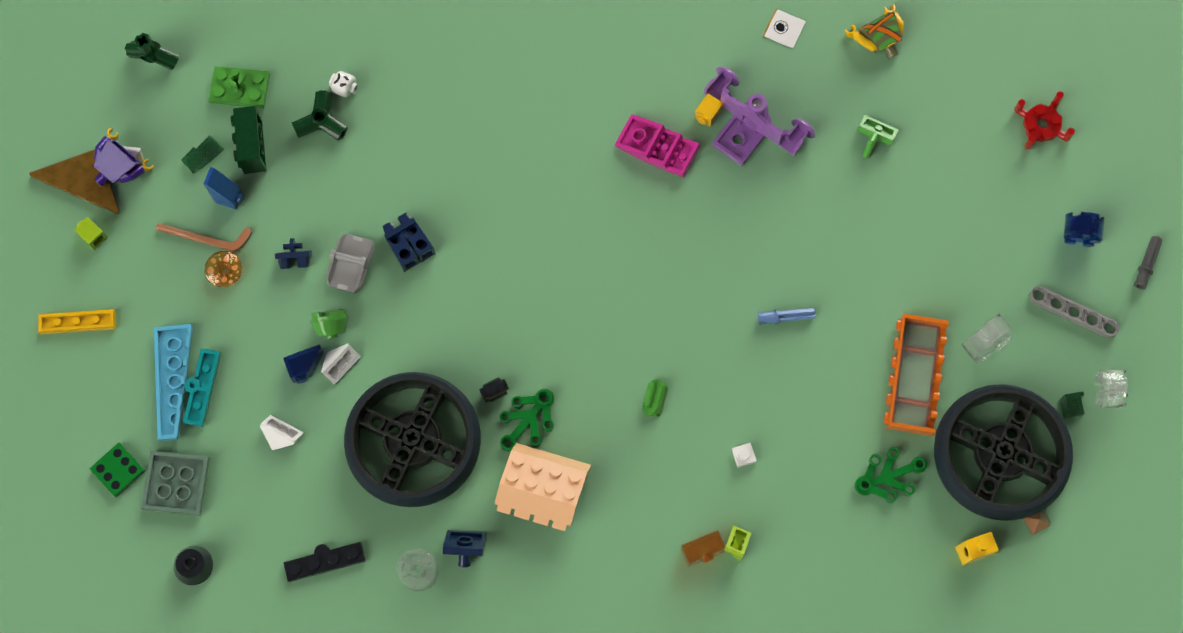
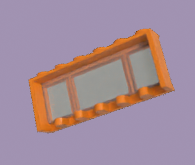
[883,314,949,437]

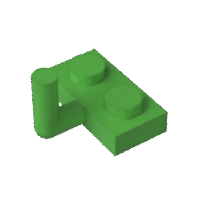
[857,115,899,158]

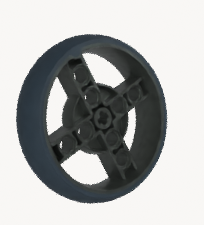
[344,372,481,507]
[934,384,1073,521]

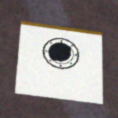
[763,9,806,49]

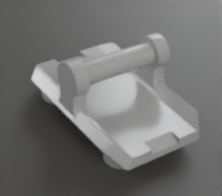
[326,234,374,293]

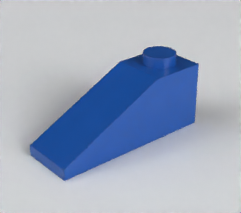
[204,167,244,209]

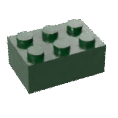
[231,106,267,174]

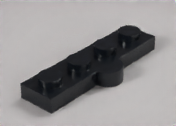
[283,542,366,582]

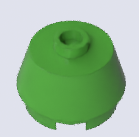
[310,309,349,339]

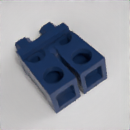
[382,213,436,272]

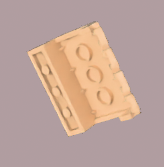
[495,443,591,531]

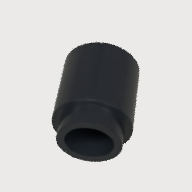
[479,377,509,403]

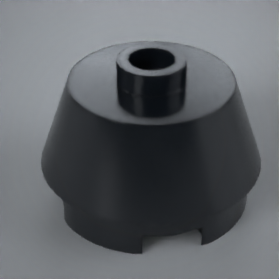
[174,546,213,585]

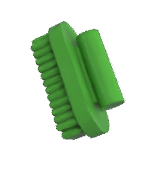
[642,379,668,417]

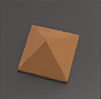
[1023,511,1050,535]

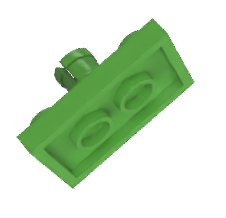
[209,66,270,108]

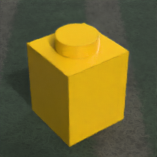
[695,94,723,127]

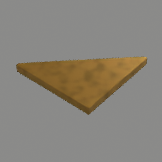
[29,150,120,215]

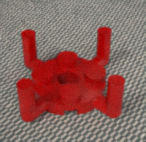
[1014,91,1075,150]

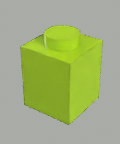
[74,217,108,250]

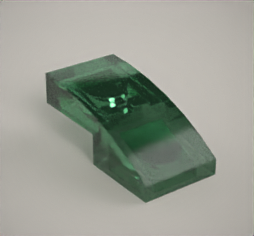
[181,135,224,173]

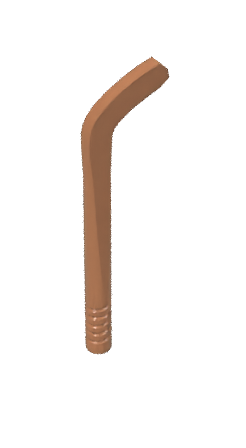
[156,223,252,251]

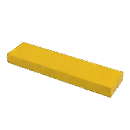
[38,309,116,334]

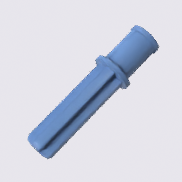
[758,308,816,325]

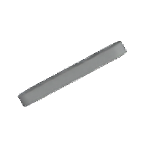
[1029,286,1119,338]

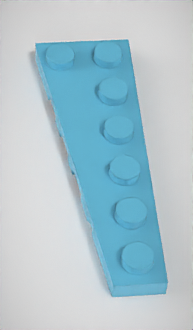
[154,324,193,441]

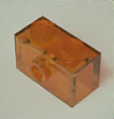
[681,530,725,567]

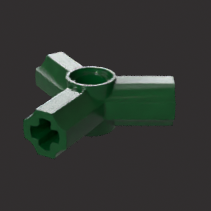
[125,33,179,70]
[291,90,348,141]

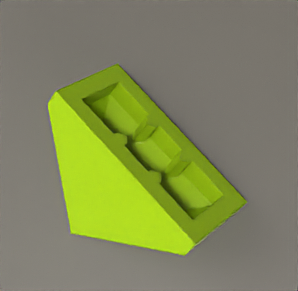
[724,525,751,561]

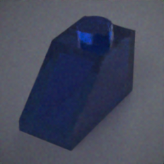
[283,344,324,384]

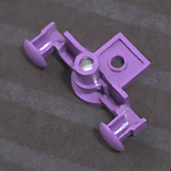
[704,66,815,166]

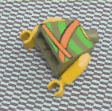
[845,4,904,59]

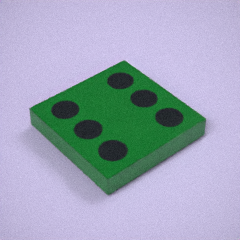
[89,442,145,497]

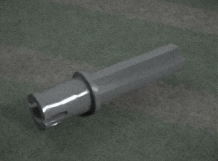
[1134,236,1162,290]

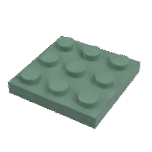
[141,451,210,516]

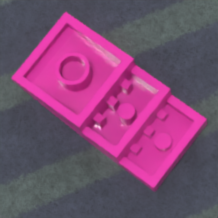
[615,114,701,178]

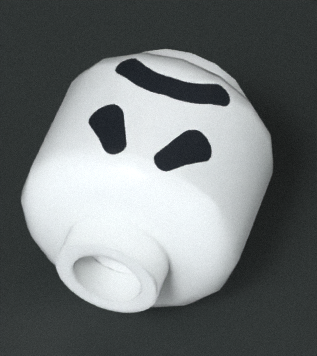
[329,71,358,98]

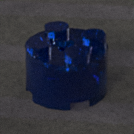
[1063,212,1104,247]

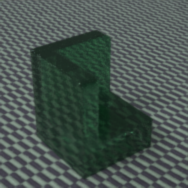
[1060,392,1085,418]

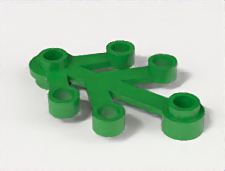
[499,389,554,452]
[855,447,927,503]

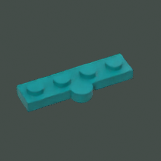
[183,348,221,427]

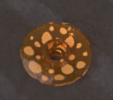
[205,251,242,287]

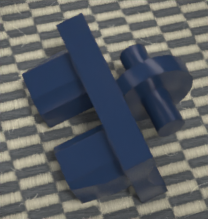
[275,238,312,269]

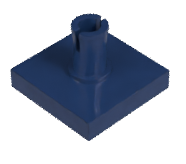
[443,530,487,568]

